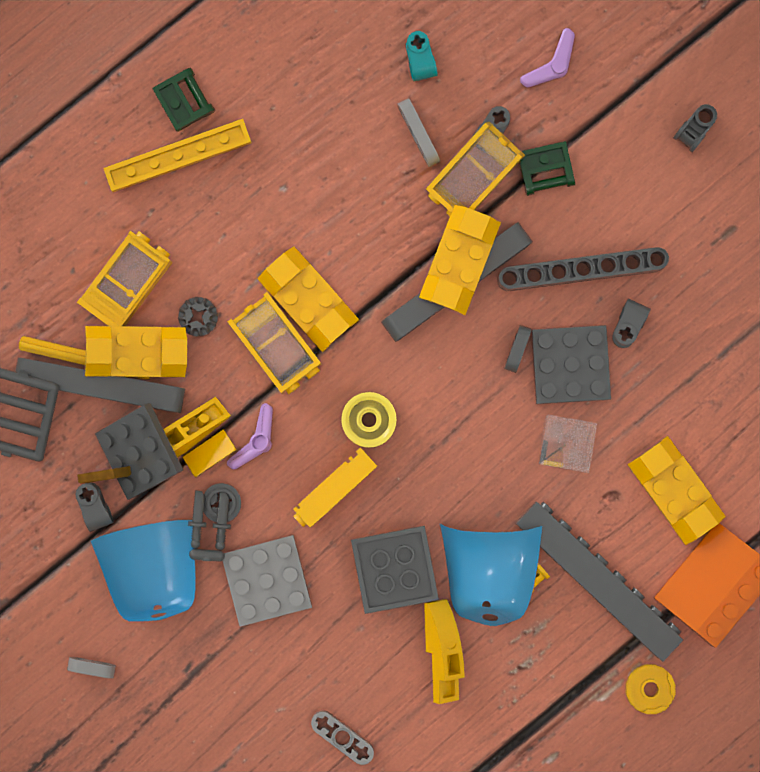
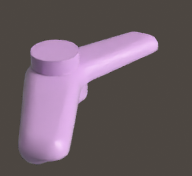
[520,28,575,88]
[227,403,273,469]

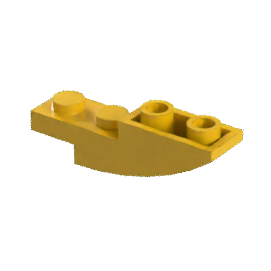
[424,599,465,704]

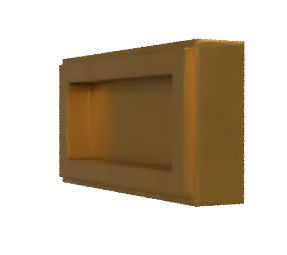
[77,466,131,484]

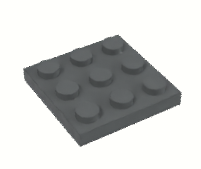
[532,325,611,404]
[95,403,183,500]
[351,526,439,614]

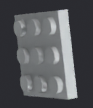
[223,535,312,627]

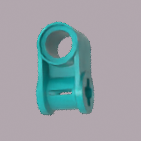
[406,31,438,82]

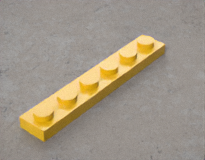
[103,119,252,192]

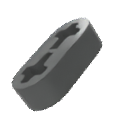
[504,325,532,373]

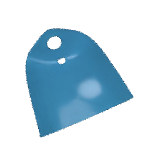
[440,524,543,626]

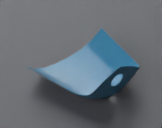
[91,520,196,621]

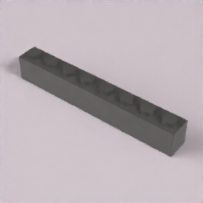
[515,502,683,662]

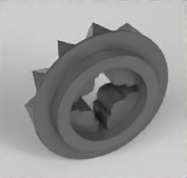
[178,297,218,336]
[203,483,241,522]

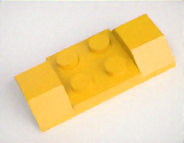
[419,205,501,316]
[257,247,359,352]
[85,326,187,377]
[627,436,726,545]

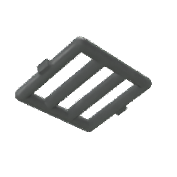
[0,368,59,462]

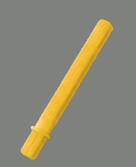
[19,336,150,379]

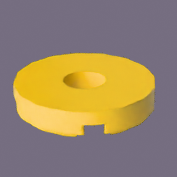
[625,664,676,714]

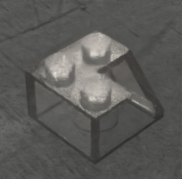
[539,415,597,473]

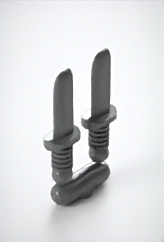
[188,490,231,562]

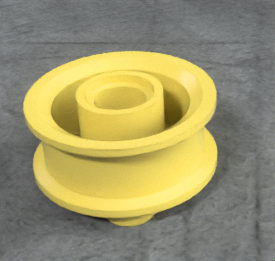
[342,392,397,448]

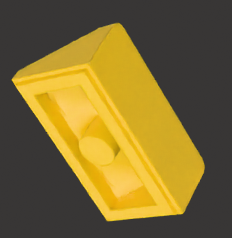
[183,429,237,478]

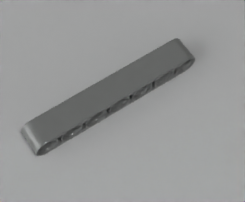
[381,222,533,342]
[497,247,669,291]
[15,357,186,413]

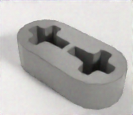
[67,657,116,678]

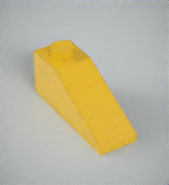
[163,397,231,458]

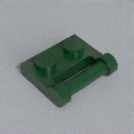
[152,68,215,132]
[519,141,575,196]

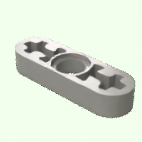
[397,98,440,167]
[311,710,374,765]

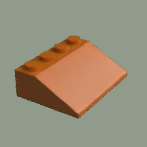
[654,523,760,648]

